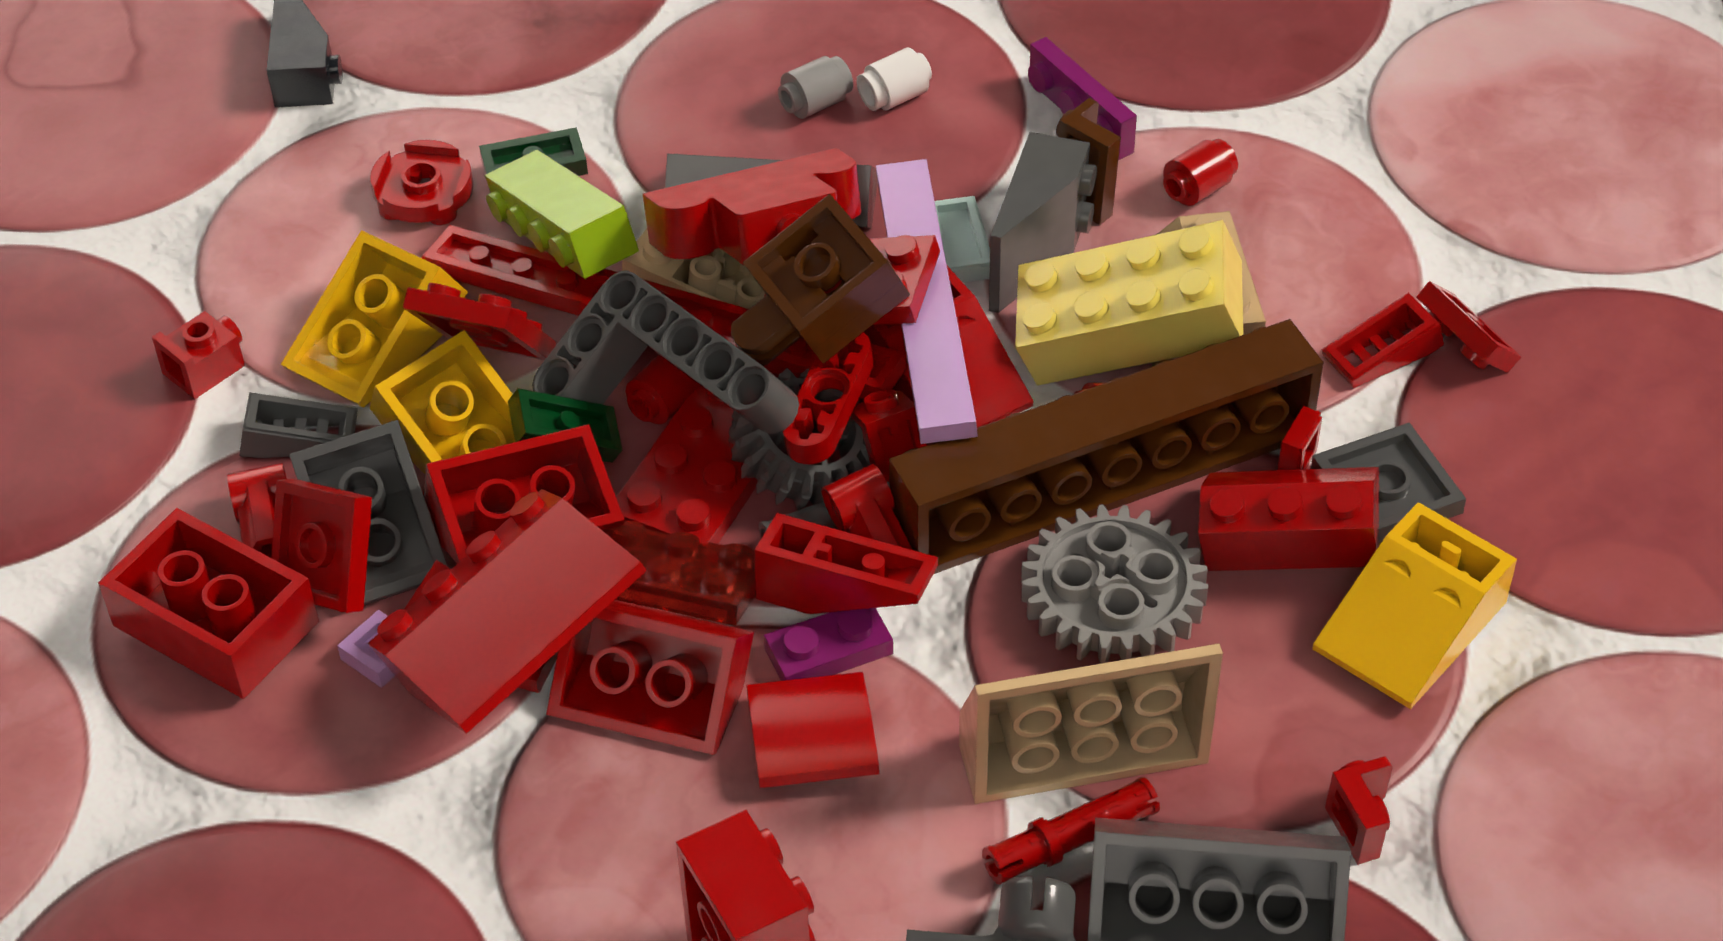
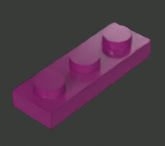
[1028,37,1137,160]

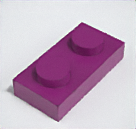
[764,608,894,681]

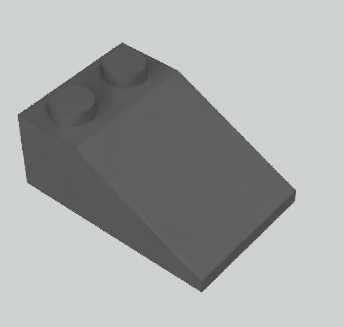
[989,132,1097,313]
[289,420,447,613]

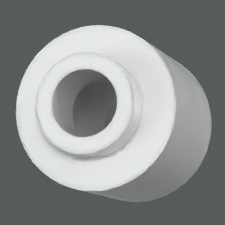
[856,47,932,111]

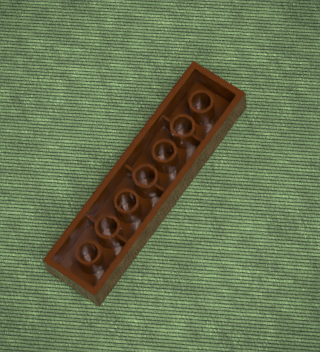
[889,319,1324,574]

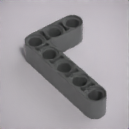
[532,271,799,434]

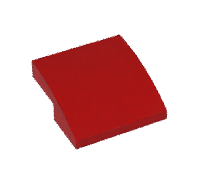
[746,672,880,788]

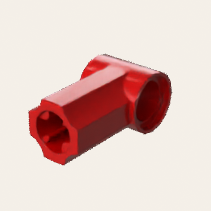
[227,463,287,558]
[821,464,913,550]

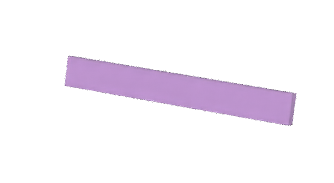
[876,159,978,444]

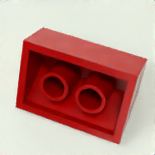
[424,424,624,564]
[1198,467,1379,571]
[546,600,754,755]

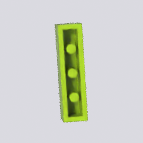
[484,150,639,279]

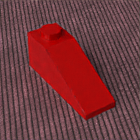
[754,513,938,614]

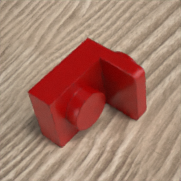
[851,389,927,482]
[1325,756,1393,865]

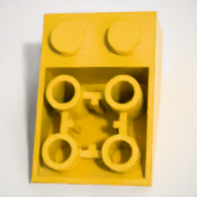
[1312,502,1517,710]

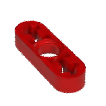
[783,332,874,465]

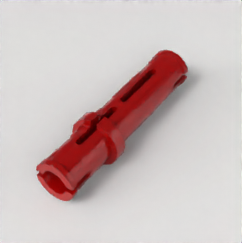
[982,777,1160,885]

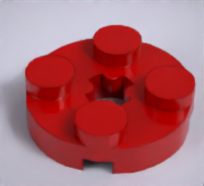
[370,140,473,225]

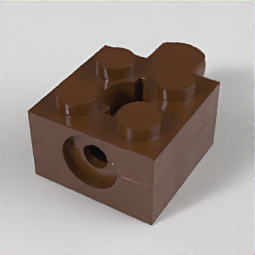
[731,194,910,366]

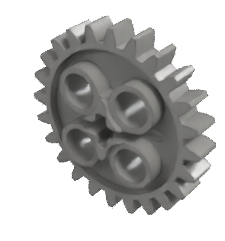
[1021,505,1208,664]

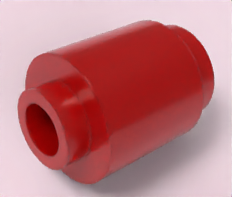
[1163,139,1238,206]
[625,354,699,424]

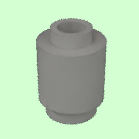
[778,56,853,119]

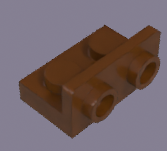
[1056,98,1121,225]

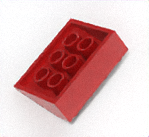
[367,489,647,734]

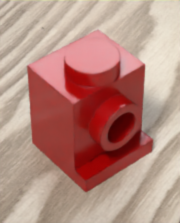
[152,311,245,400]

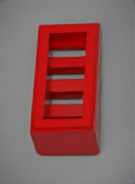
[1321,292,1444,388]

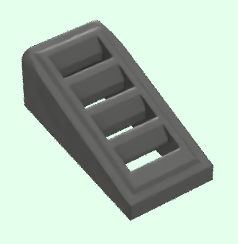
[239,392,358,458]

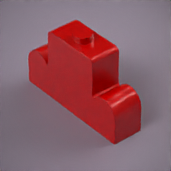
[643,148,862,266]

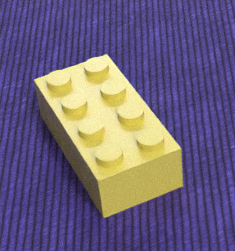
[1015,220,1243,386]

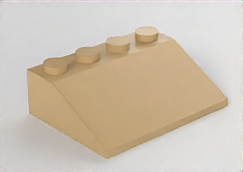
[959,644,1223,804]

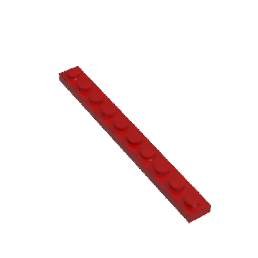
[422,225,906,399]

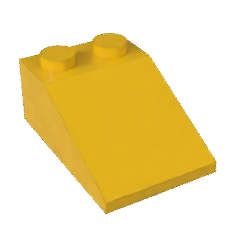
[280,230,468,408]
[370,330,515,474]

